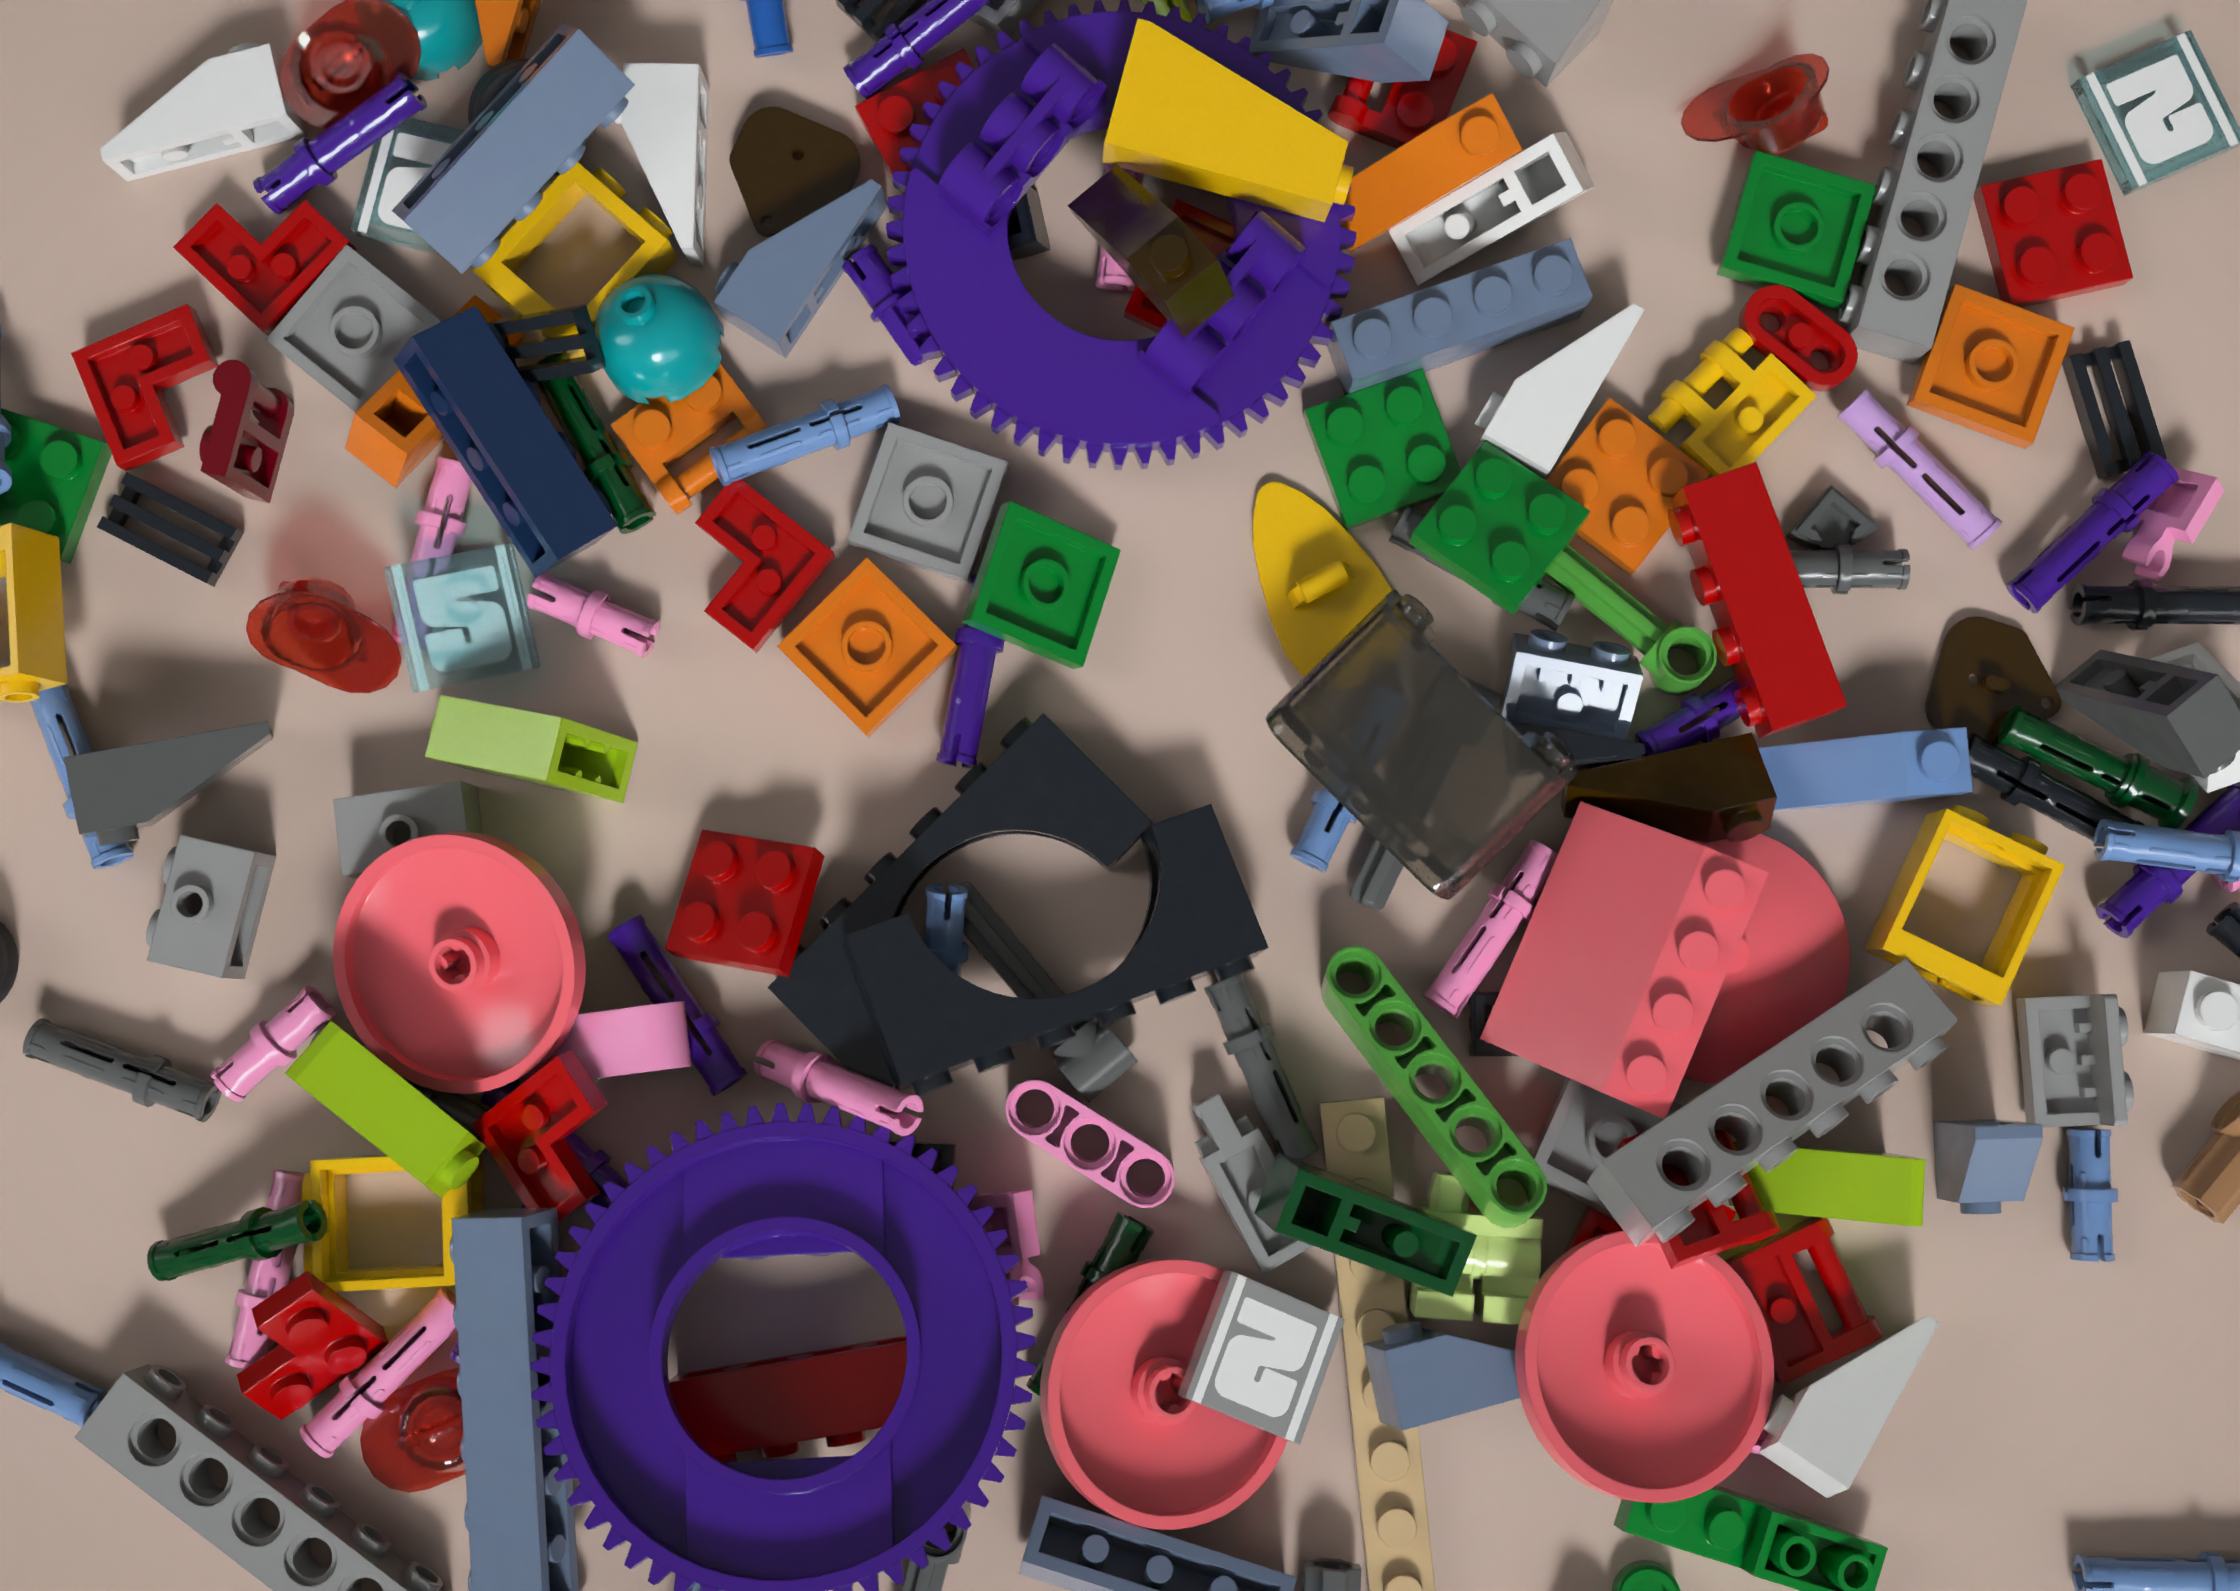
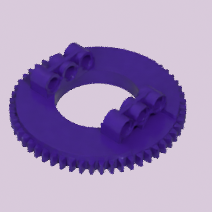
[886,0,1356,470]
[530,1103,1036,1591]

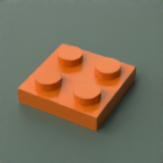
[1906,284,2075,449]
[1546,397,1711,576]
[777,557,958,738]

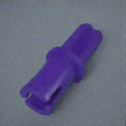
[842,244,928,366]

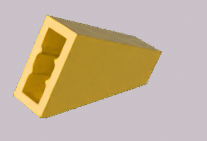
[1102,18,1354,223]

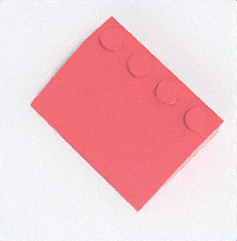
[1480,801,1770,1119]

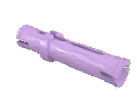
[1837,388,2002,550]

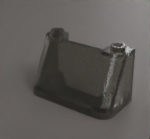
[1266,589,1579,900]

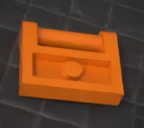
[610,363,768,515]

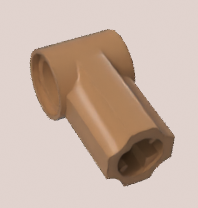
[2171,1091,2240,1224]

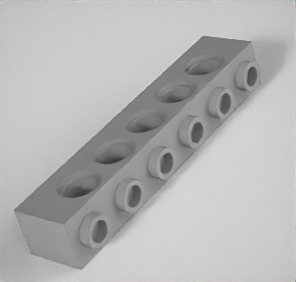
[1838,0,2028,364]
[1587,958,1958,1247]
[74,1364,444,1591]

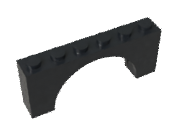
[767,713,1153,1087]
[842,804,1269,1096]

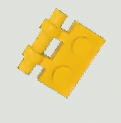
[1648,327,1817,477]

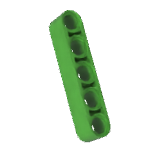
[1321,946,1547,1228]

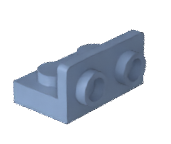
[1498,629,1644,741]

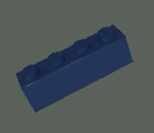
[393,306,618,578]

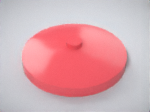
[333,831,586,1094]
[1683,834,1850,1083]
[1515,1231,1774,1503]
[1040,1258,1288,1530]

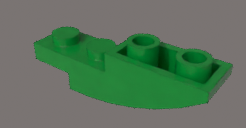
[1613,1485,1888,1591]

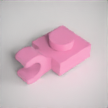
[2122,467,2225,583]
[970,1190,1044,1305]

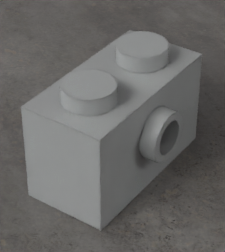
[333,780,483,879]
[146,835,276,979]

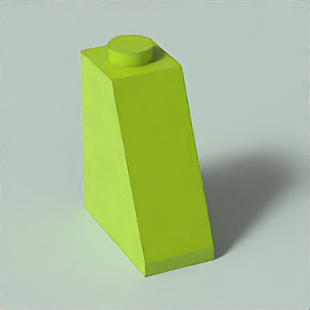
[425,695,638,803]
[284,1021,486,1198]
[1729,1141,1926,1227]

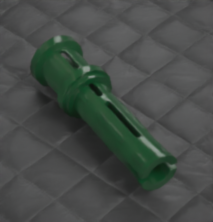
[1997,705,2199,829]

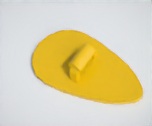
[1252,482,1405,690]

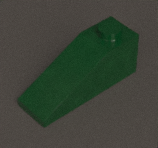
[1254,1153,1477,1297]

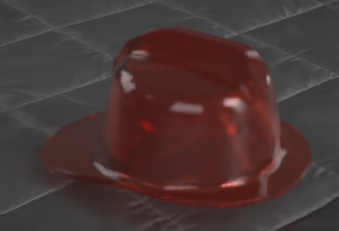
[279,0,422,129]
[1681,53,1830,155]
[246,577,402,693]
[360,1367,466,1493]

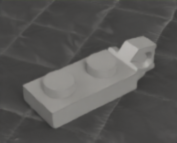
[1191,1093,1313,1274]

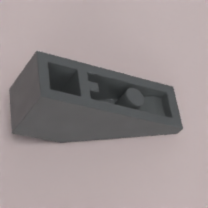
[2055,649,2240,778]
[63,721,272,846]

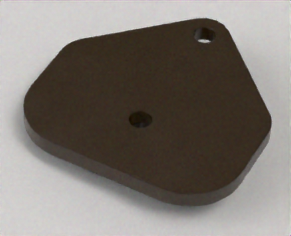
[729,107,861,237]
[1925,616,2062,746]

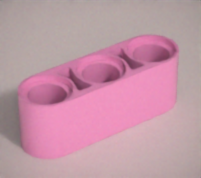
[520,1001,691,1085]
[1005,1078,1175,1208]

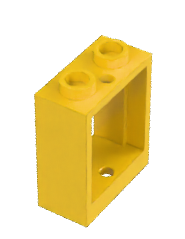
[472,162,679,359]
[0,523,67,702]
[1864,805,2065,1006]
[302,1151,485,1292]

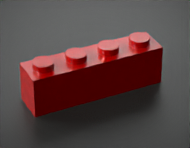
[1668,462,1848,739]
[669,1335,907,1463]

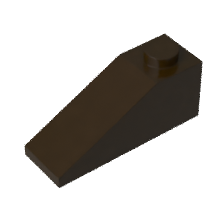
[1067,164,1235,338]
[1561,732,1777,843]

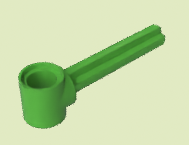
[1545,544,1717,696]

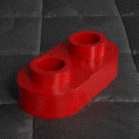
[1739,285,1858,392]

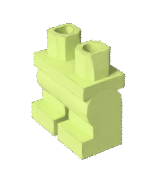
[1408,1171,1543,1325]

